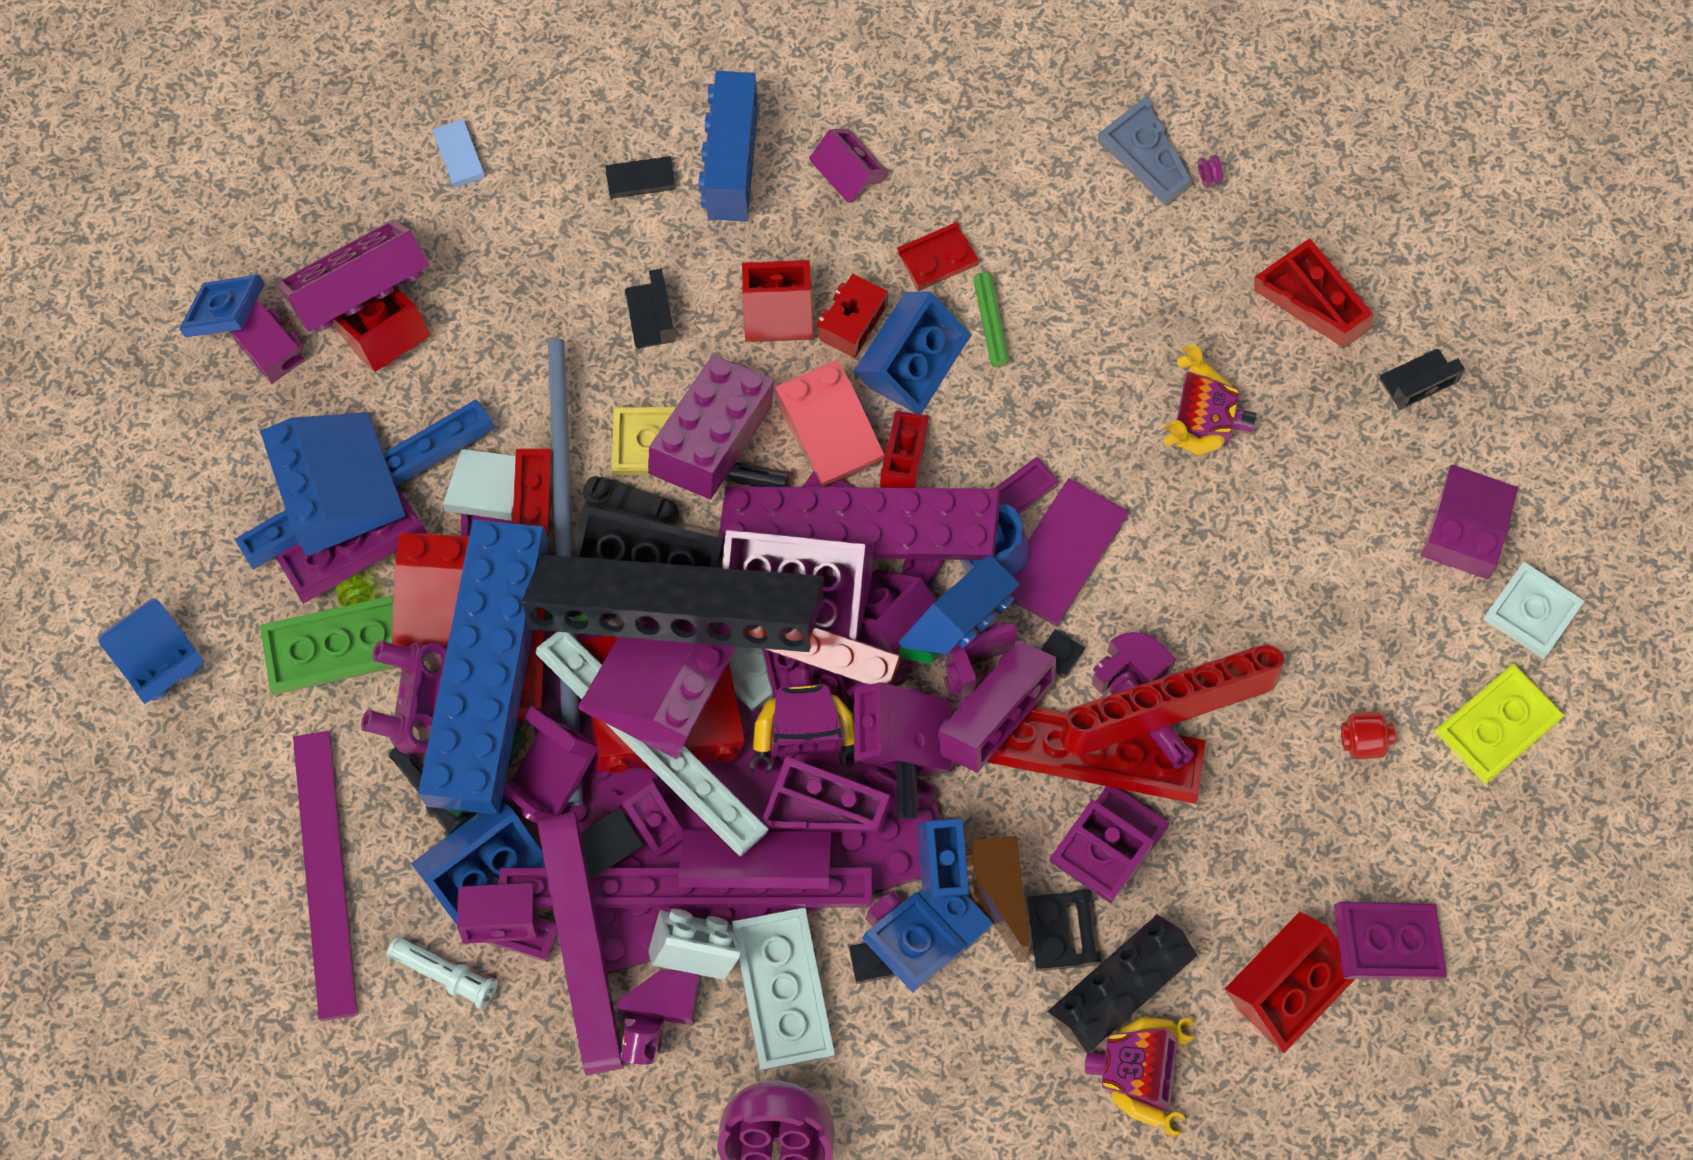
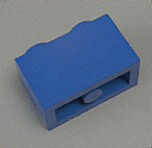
[917,819,969,898]

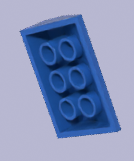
[260,412,406,556]

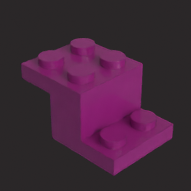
[1049,786,1170,904]

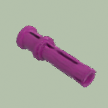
[1109,671,1194,768]

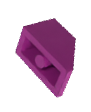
[616,969,701,1025]

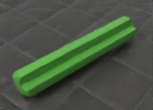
[974,272,1009,367]

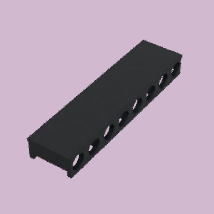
[521,554,824,652]

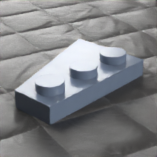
[1098,96,1191,206]

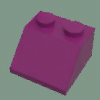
[859,569,936,654]

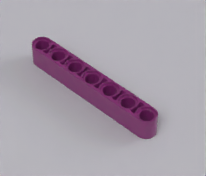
[538,812,624,1076]

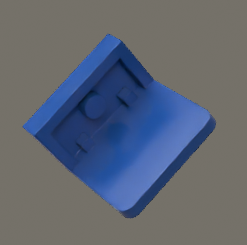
[98,598,205,704]

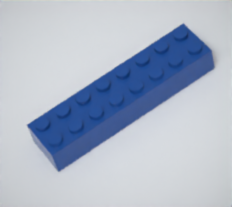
[418,520,550,815]

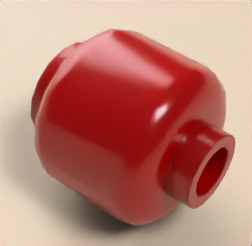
[1341,711,1395,760]

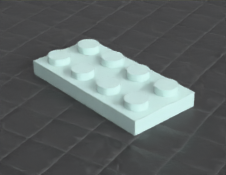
[732,908,835,1072]

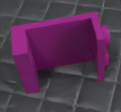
[502,706,597,823]

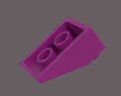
[1420,464,1518,579]

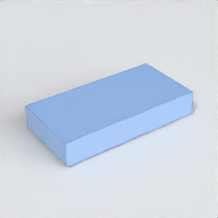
[432,119,485,188]

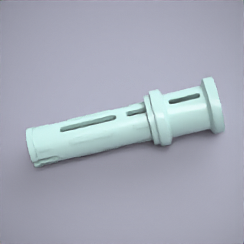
[387,936,498,1010]

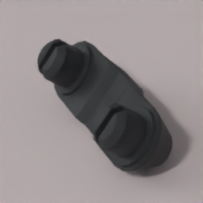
[583,476,679,522]

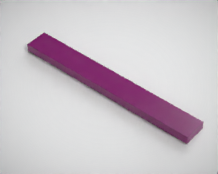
[293,731,358,1021]

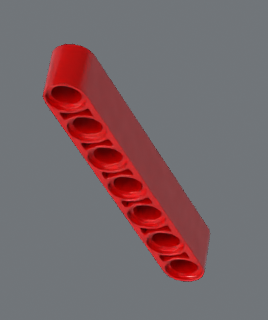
[1061,644,1284,755]

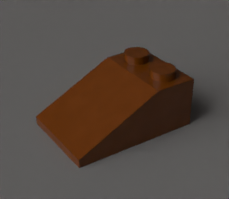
[966,836,1030,963]

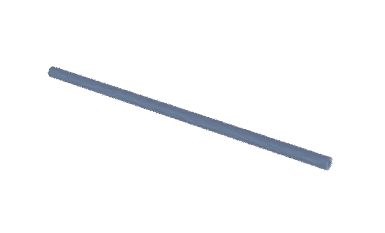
[548,338,583,806]

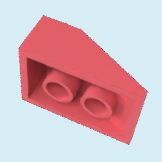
[775,359,885,487]

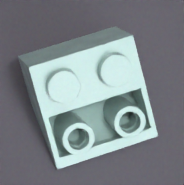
[648,909,741,980]

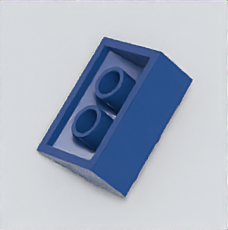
[854,291,971,414]
[898,555,1020,654]
[411,799,546,925]

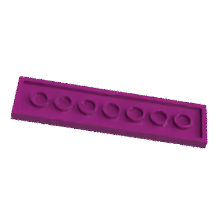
[719,487,1001,560]

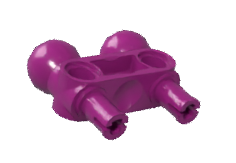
[361,640,447,754]

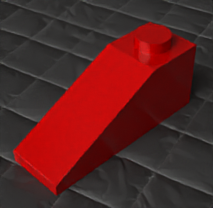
[880,411,929,488]

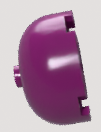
[717,1081,835,1160]

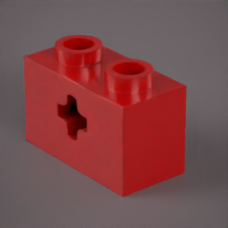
[817,273,888,358]

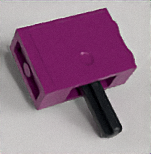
[854,682,952,820]

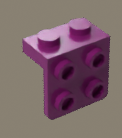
[943,622,1018,705]

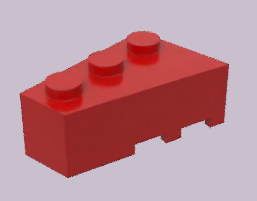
[1254,238,1373,348]

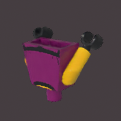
[750,669,862,774]

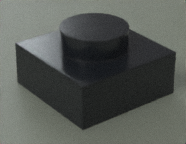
[1040,629,1085,679]
[849,943,893,984]

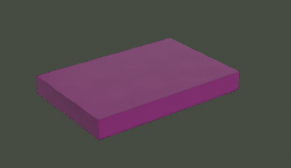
[1334,901,1447,980]

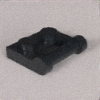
[1027,889,1102,972]

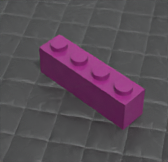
[938,640,1056,773]

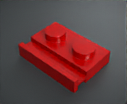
[897,222,979,291]

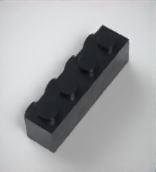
[1047,914,1198,1054]

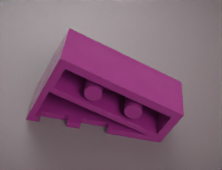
[761,756,893,834]

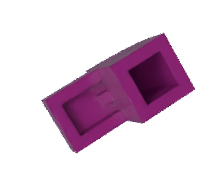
[1092,632,1176,694]

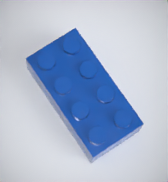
[699,71,759,222]

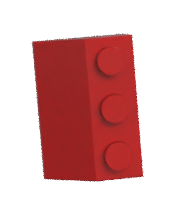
[1224,911,1355,1053]

